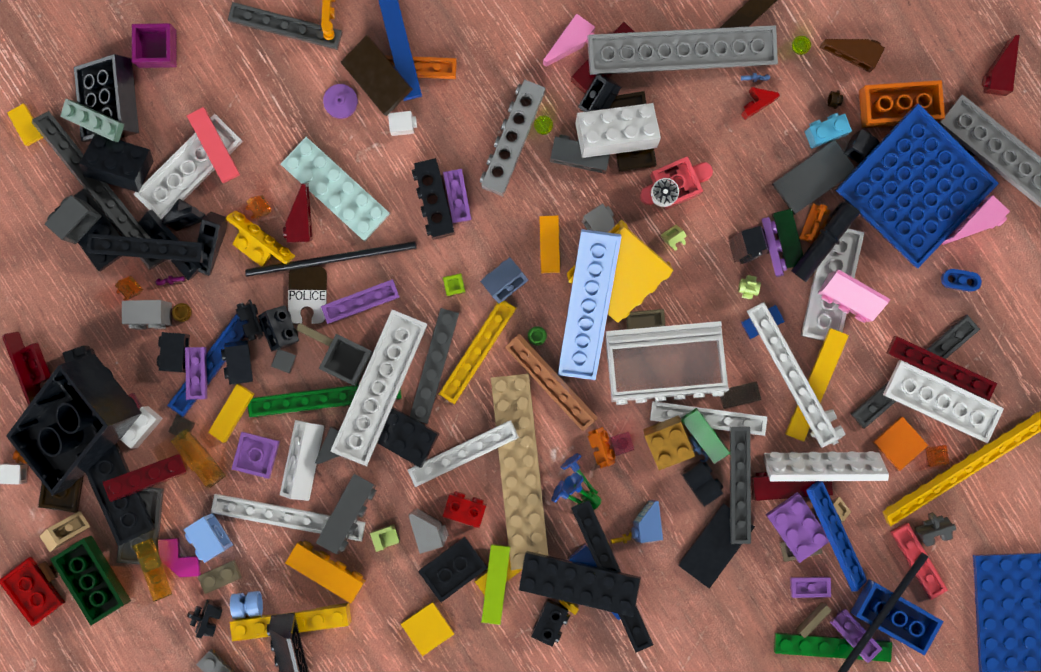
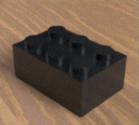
[79,133,154,193]

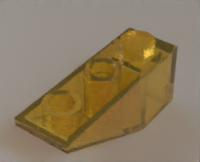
[133,538,172,602]

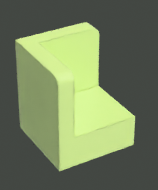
[370,524,400,552]

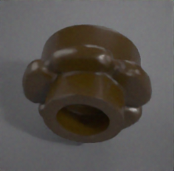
[827,90,843,109]

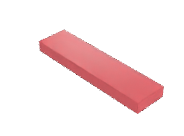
[187,107,240,184]
[891,522,948,600]

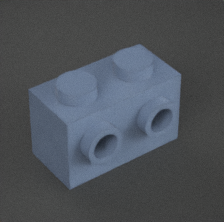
[480,257,528,304]

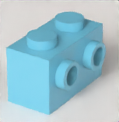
[804,113,852,149]

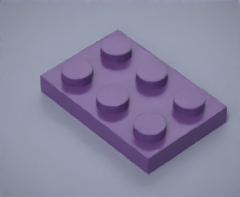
[762,217,787,277]
[766,492,829,563]

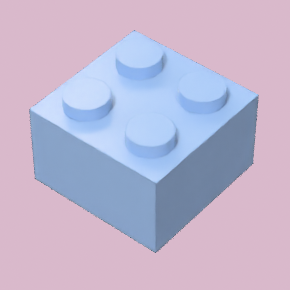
[184,513,233,563]

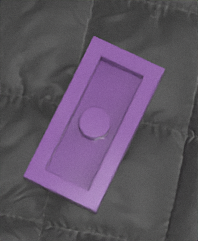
[790,577,831,598]

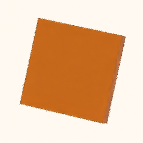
[873,417,929,471]

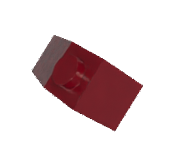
[982,35,1020,96]
[283,183,313,243]

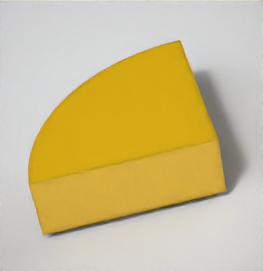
[559,600,579,615]

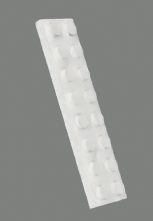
[330,310,427,467]

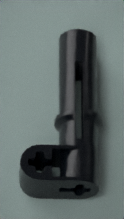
[791,201,861,282]

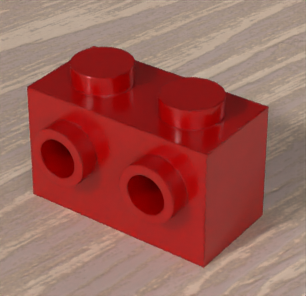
[442,491,487,528]

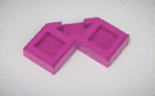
[158,538,201,577]

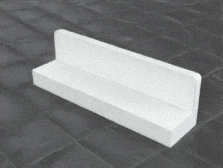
[280,420,324,501]

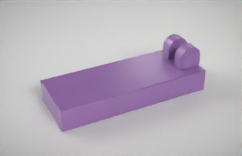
[443,169,471,223]
[185,347,207,400]
[830,609,882,663]

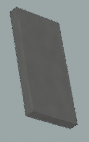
[772,140,856,215]
[116,487,164,566]

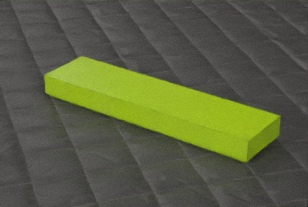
[481,544,510,625]

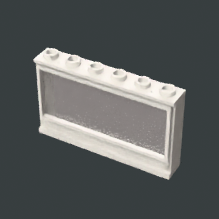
[605,321,729,405]

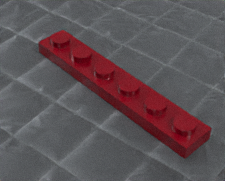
[886,336,998,401]

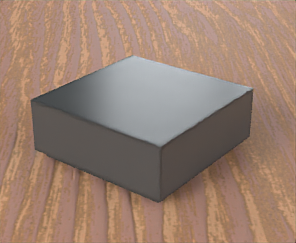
[271,349,297,373]

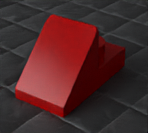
[741,87,780,120]

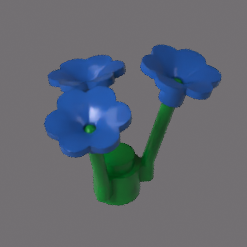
[551,453,602,510]

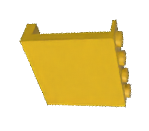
[567,219,673,323]

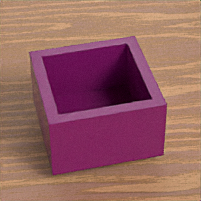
[132,23,177,68]

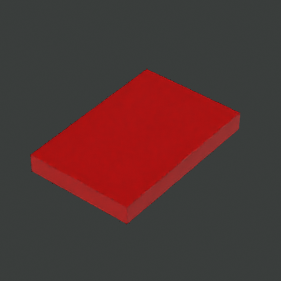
[0,557,66,627]

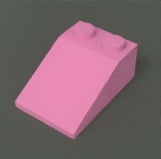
[942,195,1010,245]

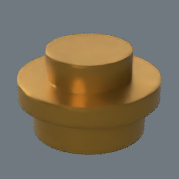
[172,303,192,322]

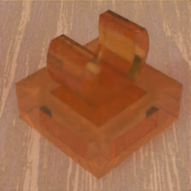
[245,195,272,219]
[115,276,144,301]
[925,445,950,467]

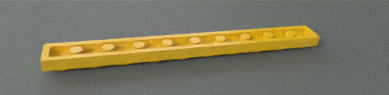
[882,411,1041,527]

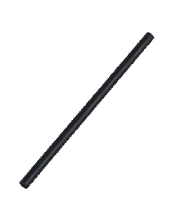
[245,241,417,277]
[838,552,928,672]

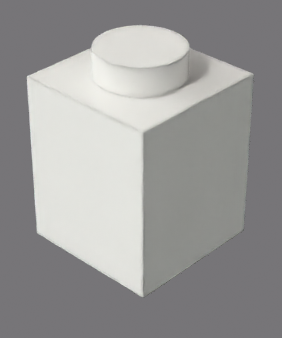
[388,111,417,136]
[0,463,28,484]

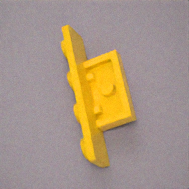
[225,211,295,267]

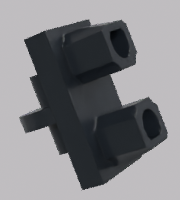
[187,599,222,639]

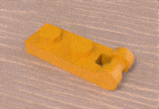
[321,0,336,40]

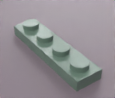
[60,99,124,142]

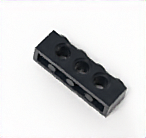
[412,158,455,240]

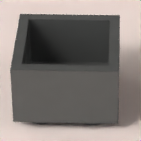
[45,195,101,244]
[319,334,373,387]

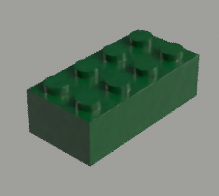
[50,535,131,626]

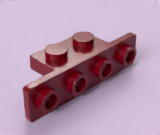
[2,332,51,406]

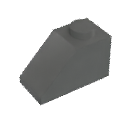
[315,427,340,464]

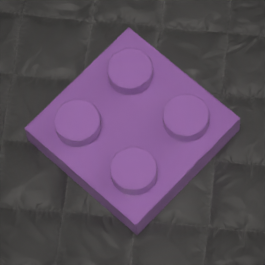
[232,432,280,479]

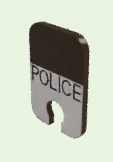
[288,267,327,324]

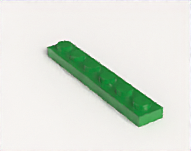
[774,633,892,662]

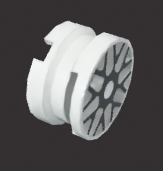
[651,178,679,207]

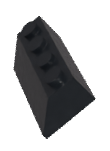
[266,612,309,672]

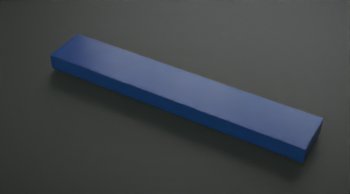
[378,0,422,101]
[167,314,248,417]
[806,481,868,591]

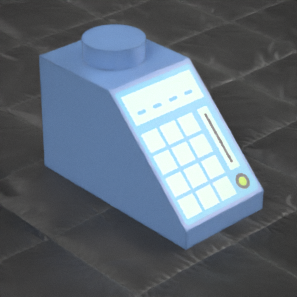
[631,500,663,543]

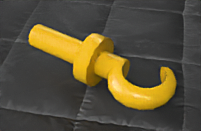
[610,532,632,544]

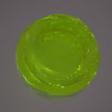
[792,36,811,55]
[534,115,553,135]

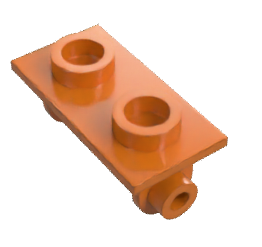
[799,203,831,244]
[587,427,616,468]

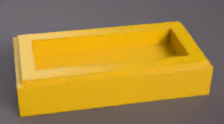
[7,103,44,147]

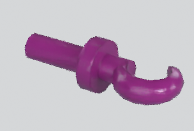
[155,275,185,286]

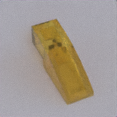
[171,429,226,488]

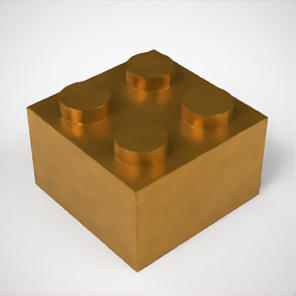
[643,415,695,470]

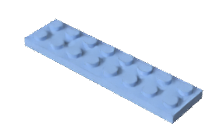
[558,229,621,380]

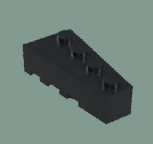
[728,226,770,264]

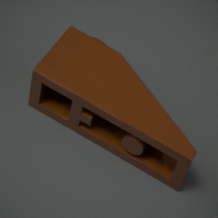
[819,39,885,73]

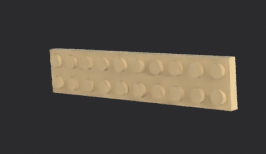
[491,374,548,570]

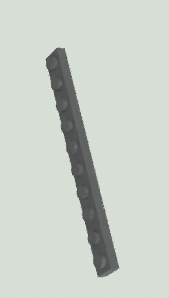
[32,111,165,270]

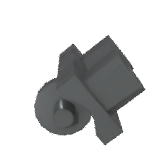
[914,512,956,547]

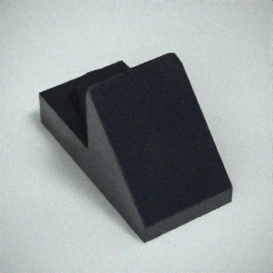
[163,199,206,231]

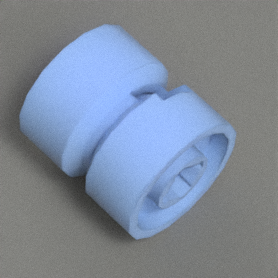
[230,591,263,619]

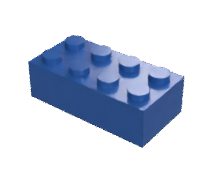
[850,579,944,656]

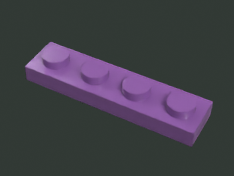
[321,279,400,324]

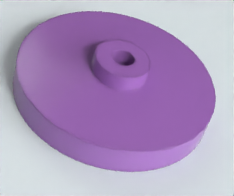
[323,84,358,119]

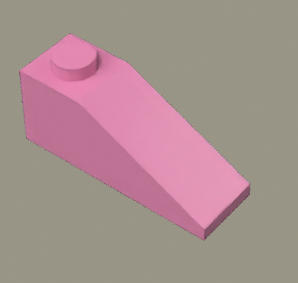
[543,14,595,67]

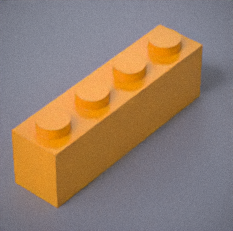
[285,541,366,603]

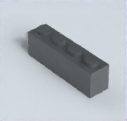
[316,474,377,554]

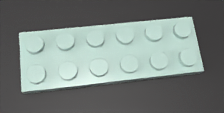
[280,137,390,241]

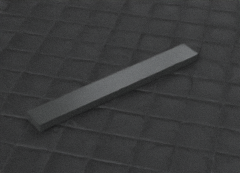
[851,315,980,429]

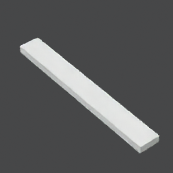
[747,302,839,448]
[211,494,366,542]

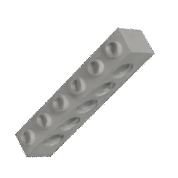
[480,79,545,196]

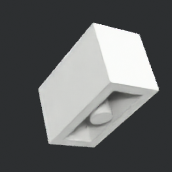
[120,406,163,449]

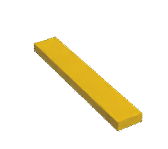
[439,300,517,405]
[785,328,849,442]

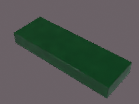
[772,209,803,269]

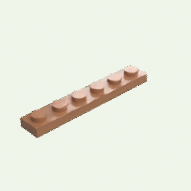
[505,334,598,431]

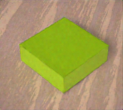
[443,273,465,296]

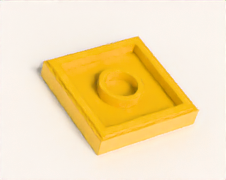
[401,601,455,656]

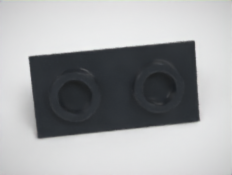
[236,299,264,341]

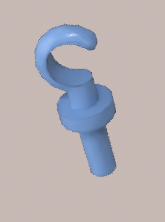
[741,73,770,82]
[689,435,708,462]

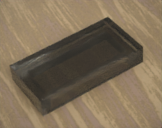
[720,381,761,409]

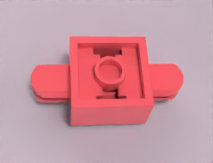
[640,156,713,210]

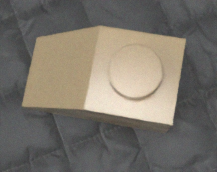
[40,511,90,552]

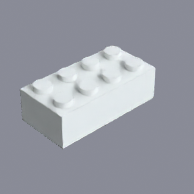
[575,103,661,158]

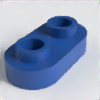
[941,269,982,292]

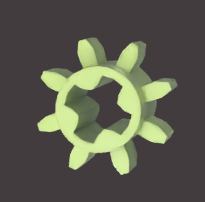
[738,275,761,299]

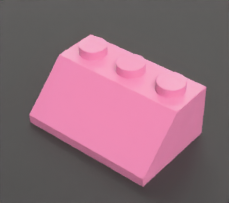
[818,270,890,323]

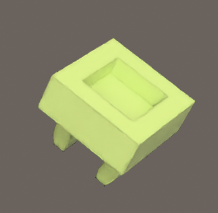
[661,225,687,250]

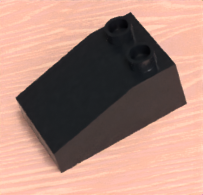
[6,354,142,495]

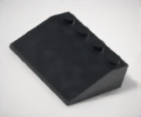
[74,54,139,142]

